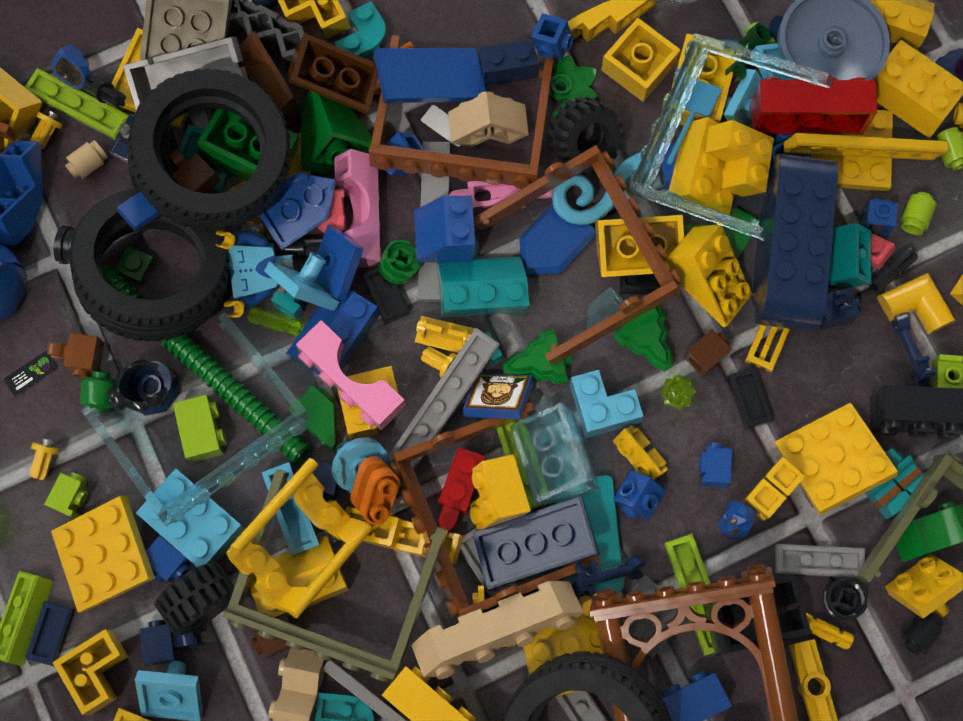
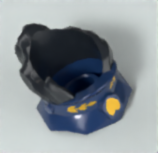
[107,360,180,416]

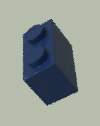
[479,40,538,86]

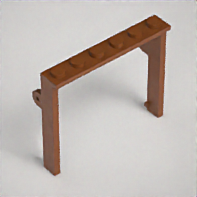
[369,35,553,189]
[473,145,682,365]
[390,402,601,622]

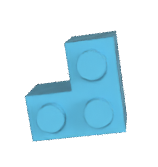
[569,370,643,438]

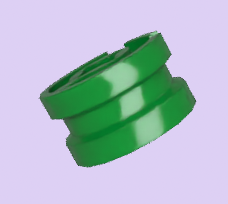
[378,240,421,285]

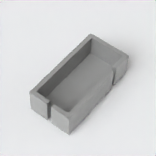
[123,37,248,111]

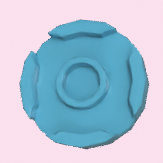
[332,437,390,493]

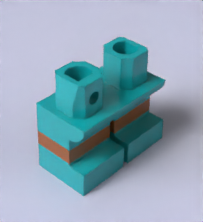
[865,447,926,520]

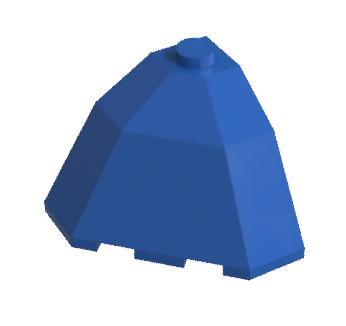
[0,140,43,246]

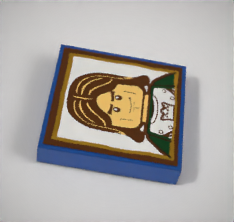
[463,373,533,420]

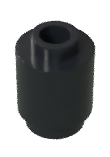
[901,612,944,655]

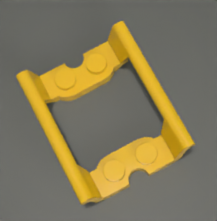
[226,458,372,618]

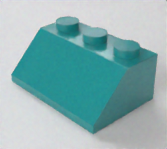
[437,257,530,317]

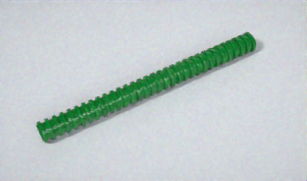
[101,265,310,463]

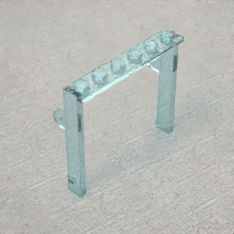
[629,33,833,241]
[81,312,311,527]

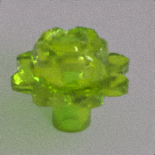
[660,375,696,410]

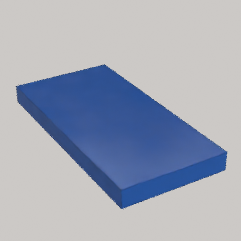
[373,48,486,103]

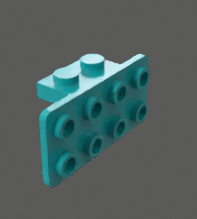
[555,475,624,595]

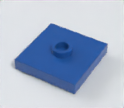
[315,225,364,300]

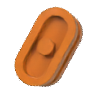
[350,456,400,525]

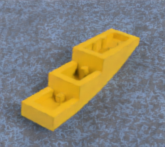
[568,0,657,42]
[345,506,463,565]

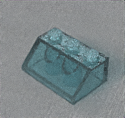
[510,403,600,505]

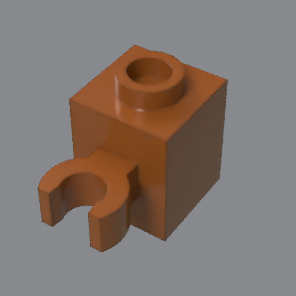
[170,149,221,194]
[47,333,104,378]

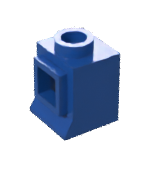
[860,198,898,237]
[698,443,732,488]

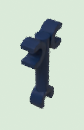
[892,314,936,387]
[572,555,646,600]

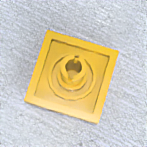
[885,554,963,618]

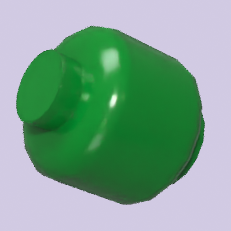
[79,371,116,413]

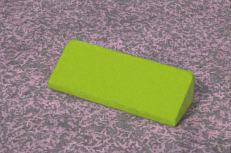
[0,571,53,666]

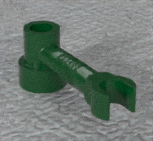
[725,23,771,84]

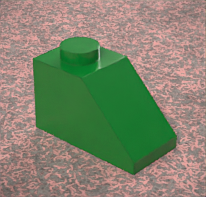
[289,385,338,453]

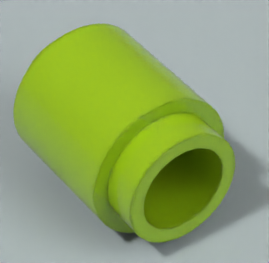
[936,127,963,171]
[901,192,937,235]

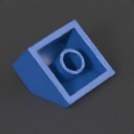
[414,195,475,262]

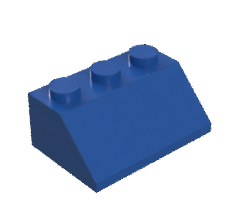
[286,290,380,375]

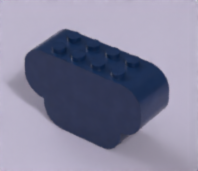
[752,154,838,332]

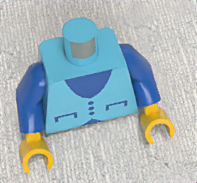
[215,230,294,318]

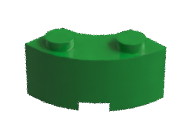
[896,501,963,562]

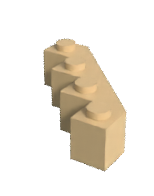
[411,581,584,679]
[268,648,325,721]

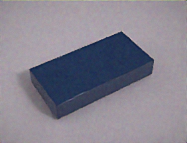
[25,601,75,667]

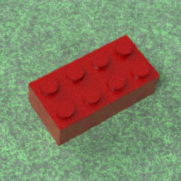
[750,77,877,135]

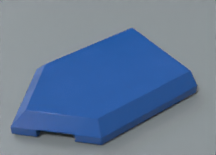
[260,172,336,250]
[519,203,596,276]

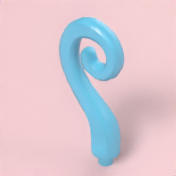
[552,152,658,225]

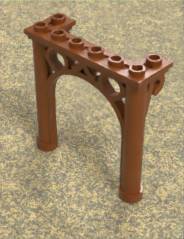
[589,564,798,721]

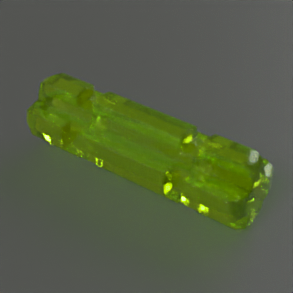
[247,307,303,336]

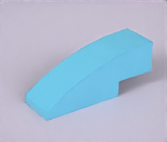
[261,462,319,555]

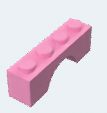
[334,149,381,268]
[296,320,406,430]

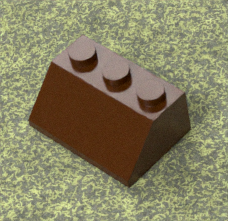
[238,31,301,127]
[288,33,378,114]

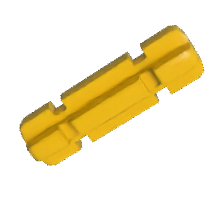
[806,613,854,649]

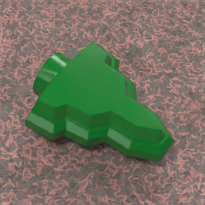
[612,306,673,372]
[502,329,572,385]

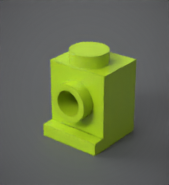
[931,354,963,389]
[44,472,89,519]

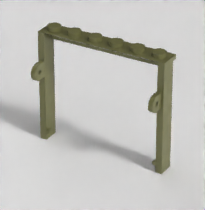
[855,453,963,583]
[223,470,448,682]

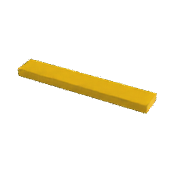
[783,133,948,160]

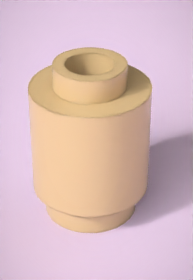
[65,140,108,180]

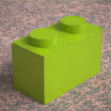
[173,394,227,463]

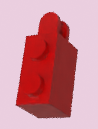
[438,447,486,532]

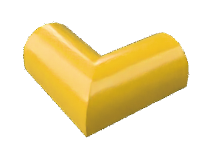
[876,272,956,335]

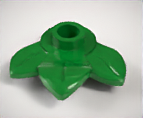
[549,55,597,101]

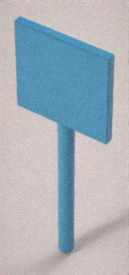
[667,78,722,165]

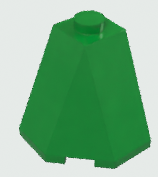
[301,91,372,175]

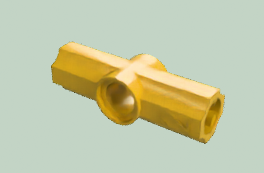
[788,639,838,721]

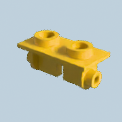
[415,316,475,353]
[613,425,669,481]

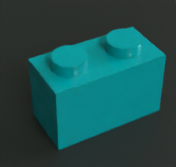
[828,223,871,290]

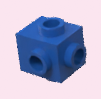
[531,13,574,60]
[613,470,666,521]

